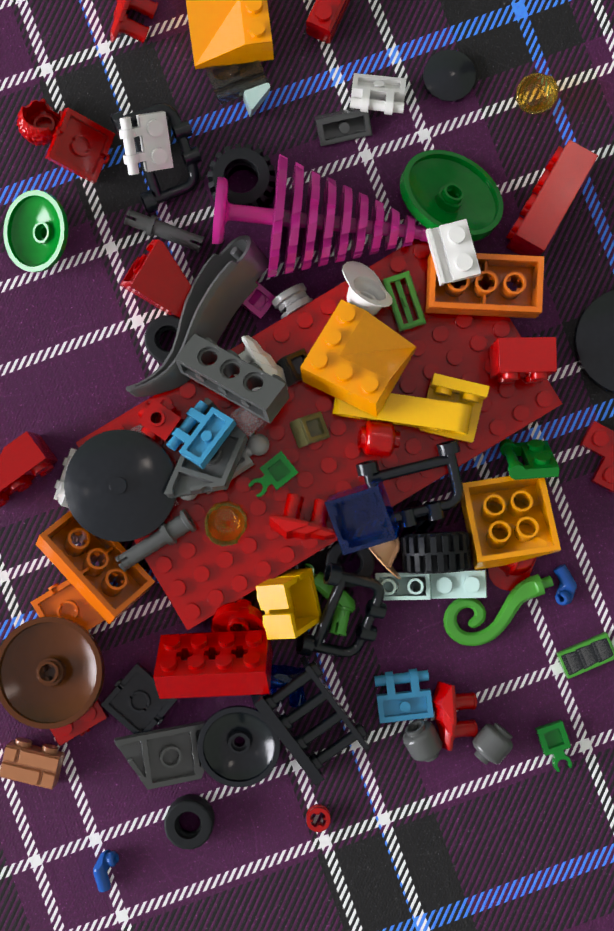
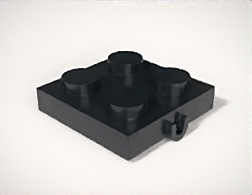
[101,662,178,734]

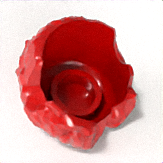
[17,98,64,146]

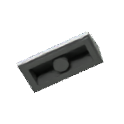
[314,108,372,146]

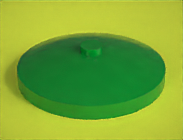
[400,150,503,241]

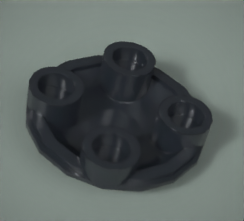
[423,49,476,102]

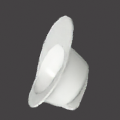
[342,261,393,315]

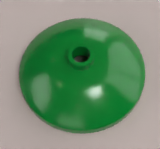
[3,190,68,272]

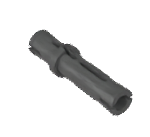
[124,208,205,253]

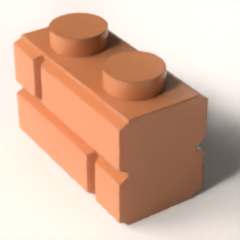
[0,738,65,789]

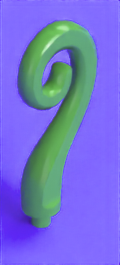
[443,574,554,646]

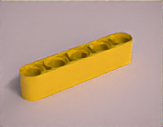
[332,393,472,434]

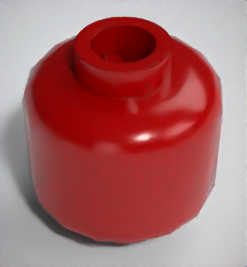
[359,420,400,457]

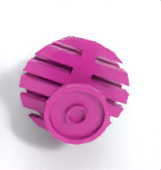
[212,154,428,278]

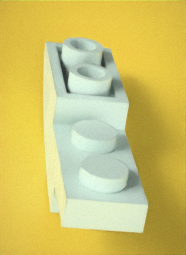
[375,570,487,600]

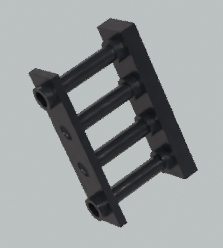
[251,655,370,786]

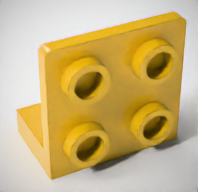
[419,373,490,443]

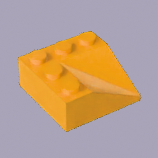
[186,0,274,69]
[300,299,416,417]
[461,476,561,570]

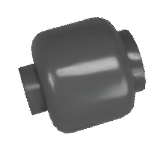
[403,720,443,762]
[472,723,513,765]

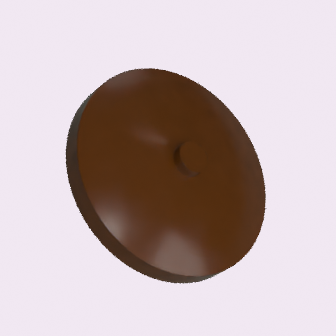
[0,617,105,729]

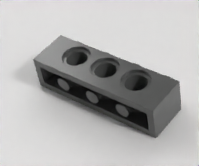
[175,334,290,423]

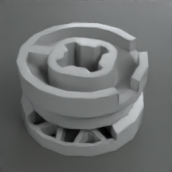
[272,283,313,319]

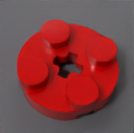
[211,599,265,632]

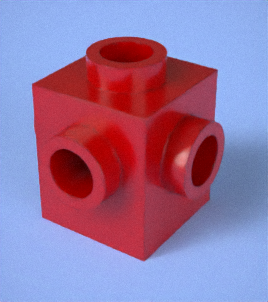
[138,399,184,442]

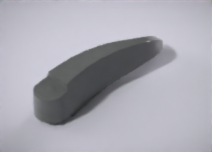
[126,235,269,397]

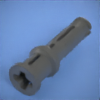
[115,509,197,572]

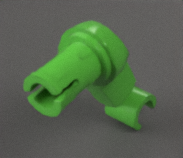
[303,563,356,636]

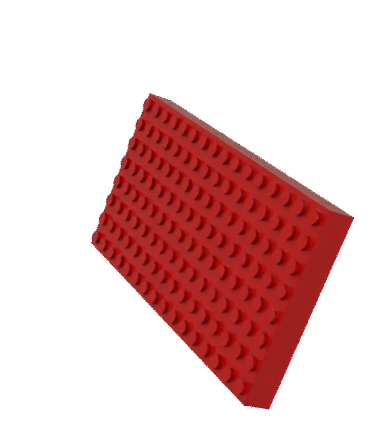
[76,239,562,631]

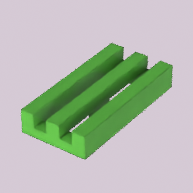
[382,271,426,333]

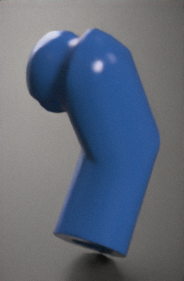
[553,564,577,606]
[93,850,119,892]

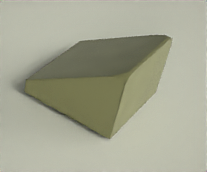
[290,411,330,448]

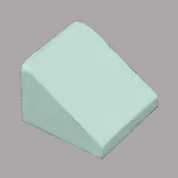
[243,83,270,117]

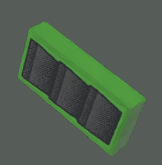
[556,632,614,679]

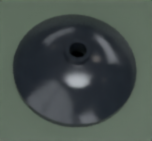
[197,705,280,787]

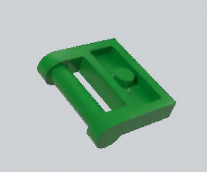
[499,439,559,480]

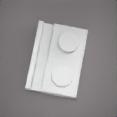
[425,219,481,286]

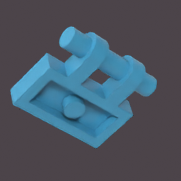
[166,400,237,469]
[374,668,434,723]

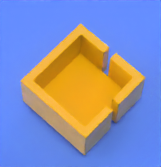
[256,568,322,640]

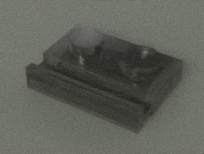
[205,60,268,105]

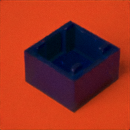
[325,479,400,555]

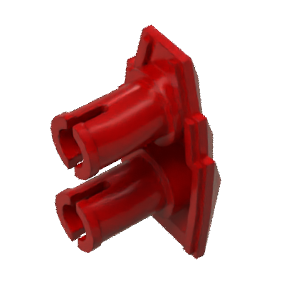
[110,0,158,43]
[269,493,336,540]
[432,681,478,751]

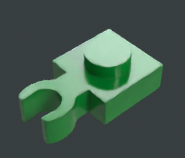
[248,451,299,497]
[535,720,572,772]

